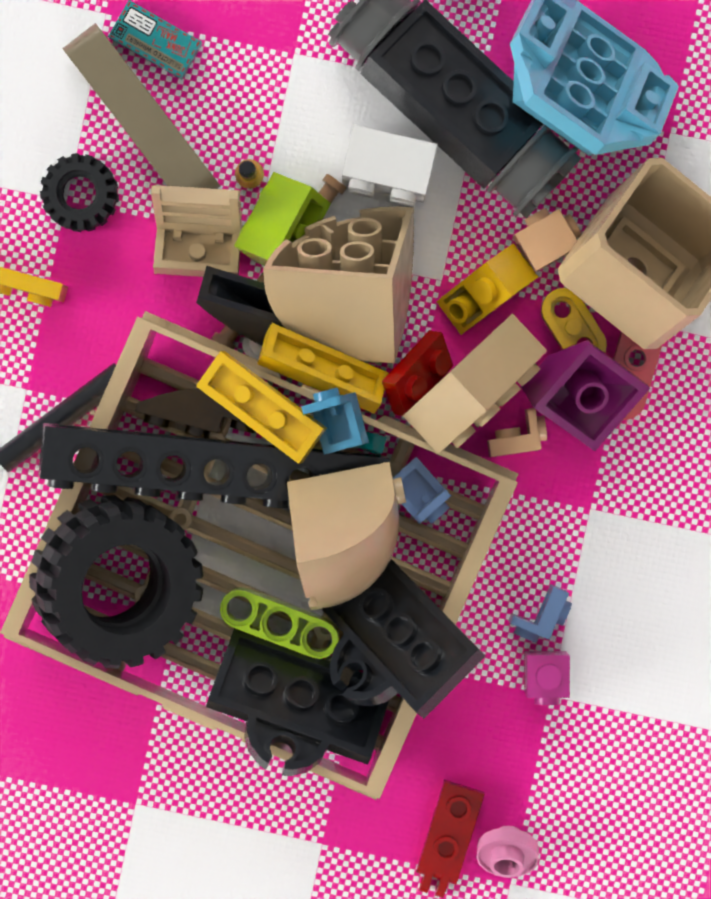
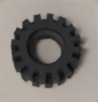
[40,153,119,232]

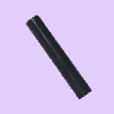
[0,362,116,473]

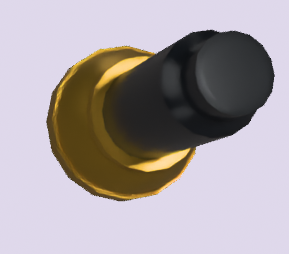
[235,159,264,189]

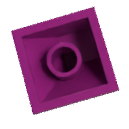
[521,340,650,451]

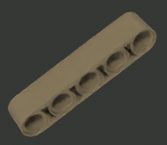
[62,23,221,189]

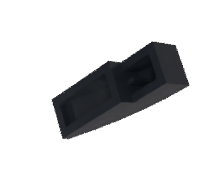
[196,266,285,346]

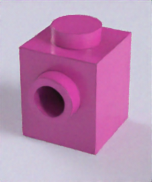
[524,651,570,705]

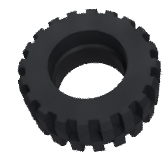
[29,495,204,669]

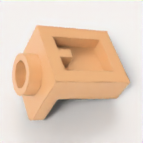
[487,408,547,457]

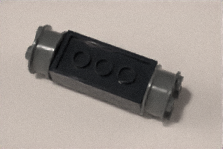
[328,0,582,219]

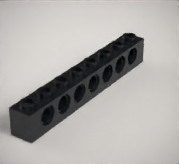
[38,423,391,508]

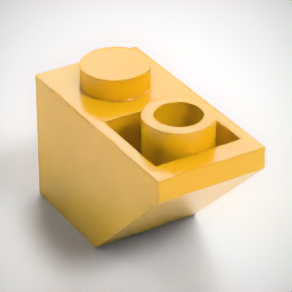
[436,243,538,335]

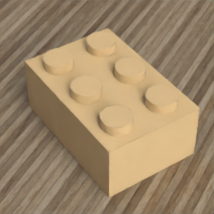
[403,313,547,454]

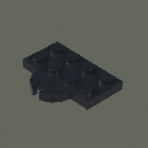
[322,558,486,719]
[206,628,389,776]

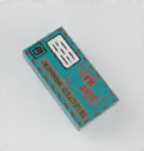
[108,0,202,80]

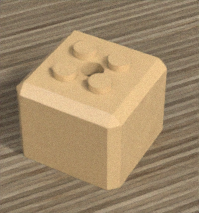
[558,158,711,350]

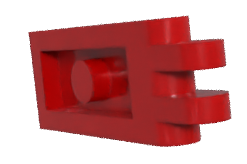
[416,779,485,898]

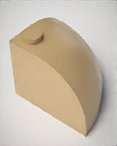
[263,206,414,364]
[287,462,406,610]

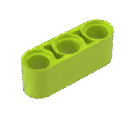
[220,587,339,659]

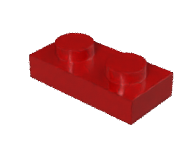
[382,330,454,416]

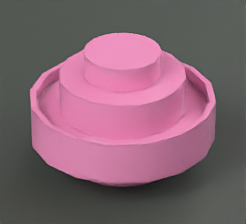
[476,826,539,878]

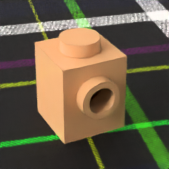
[513,208,581,273]

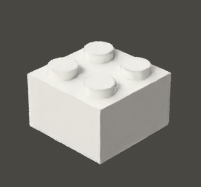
[342,124,437,207]

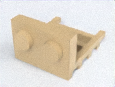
[151,185,243,277]

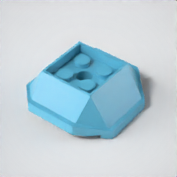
[510,0,679,156]

